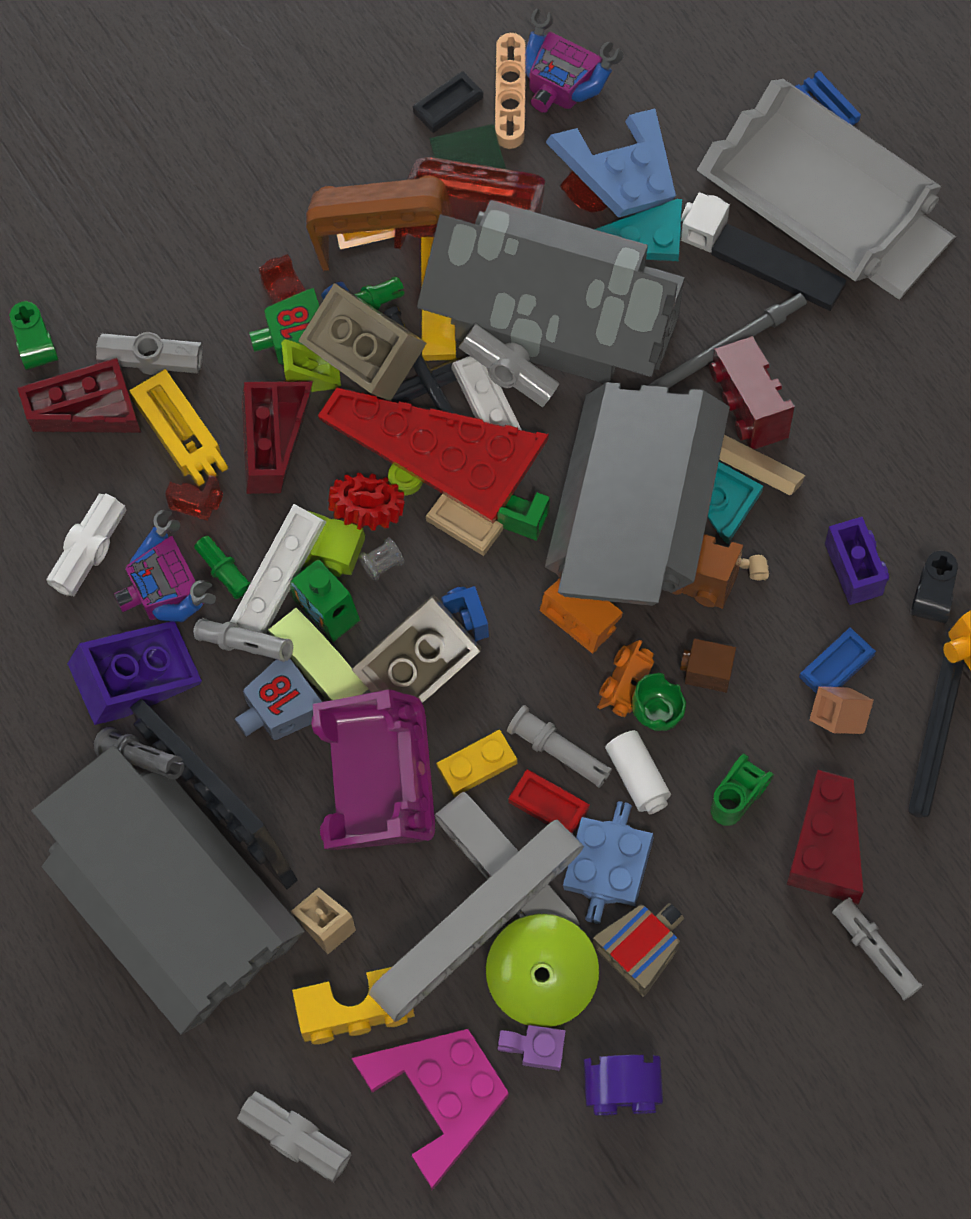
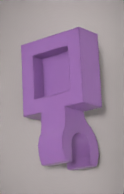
[498,1025,565,1071]

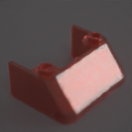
[394,157,545,249]

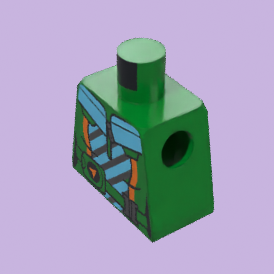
[290,560,360,642]

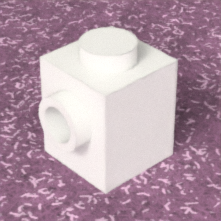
[681,192,730,253]

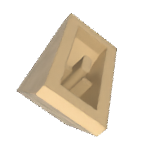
[290,888,356,955]

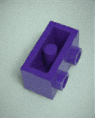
[825,517,889,605]

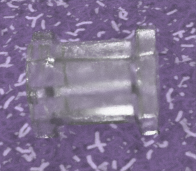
[358,537,405,582]

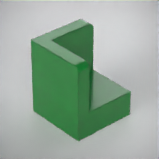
[497,492,550,541]

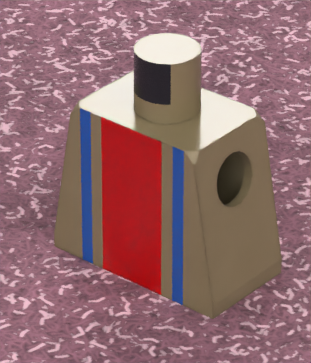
[593,903,684,997]

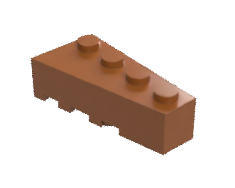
[673,534,743,609]

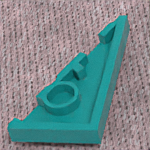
[594,199,682,261]
[707,462,763,544]

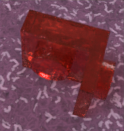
[259,254,306,304]
[165,475,223,521]

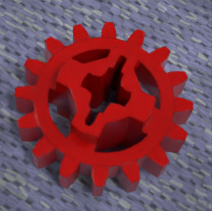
[328,473,405,531]

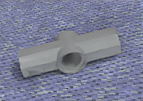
[459,323,559,407]
[96,332,203,375]
[237,1091,352,1183]

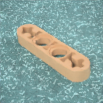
[495,33,525,149]

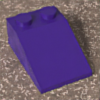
[67,621,202,725]

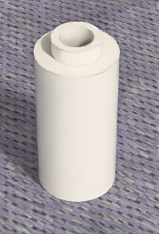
[605,730,671,814]

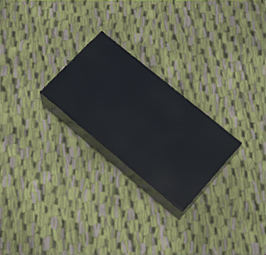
[413,71,484,134]

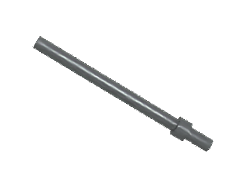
[639,293,807,391]

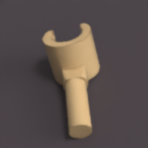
[740,555,769,580]

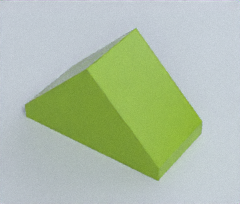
[281,339,341,392]

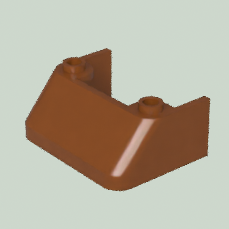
[306,176,453,271]

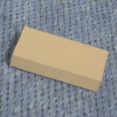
[426,494,503,556]

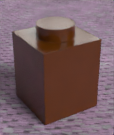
[680,639,736,693]

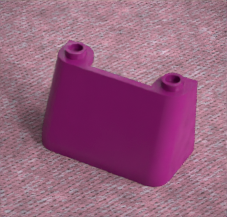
[311,690,435,850]

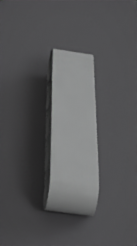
[434,792,580,926]

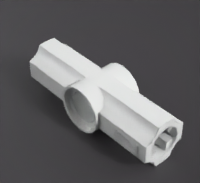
[46,493,127,596]

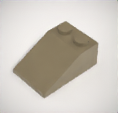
[299,283,427,401]
[351,594,481,703]

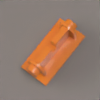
[597,640,654,717]

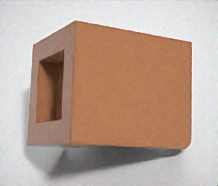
[810,686,874,734]

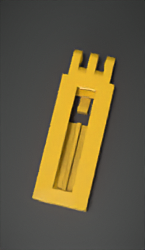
[129,369,228,486]

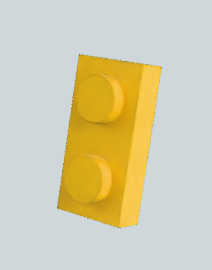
[436,729,518,797]

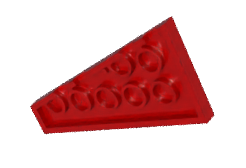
[318,388,549,524]

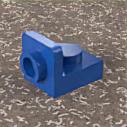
[441,586,489,641]

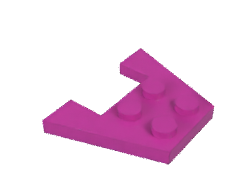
[352,1029,509,1190]

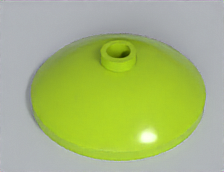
[486,913,599,1027]

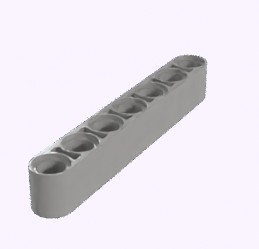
[369,820,584,1022]

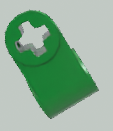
[9,301,58,371]
[711,753,774,826]

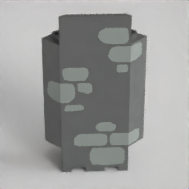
[417,200,685,384]

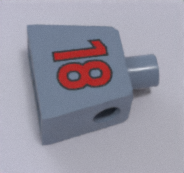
[234,659,322,740]

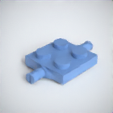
[563,801,654,924]

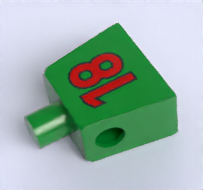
[249,288,320,365]

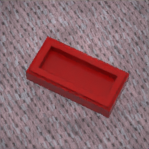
[508,769,590,835]

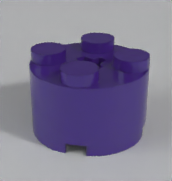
[584,1055,663,1116]

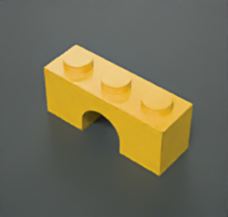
[292,967,415,1044]

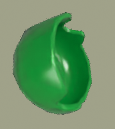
[631,673,686,731]

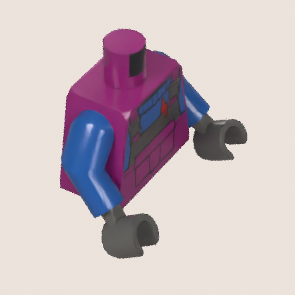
[525,9,623,113]
[114,510,216,622]

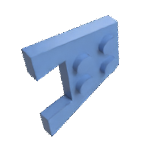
[546,109,676,217]

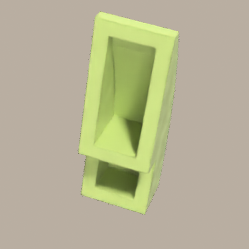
[268,608,368,701]

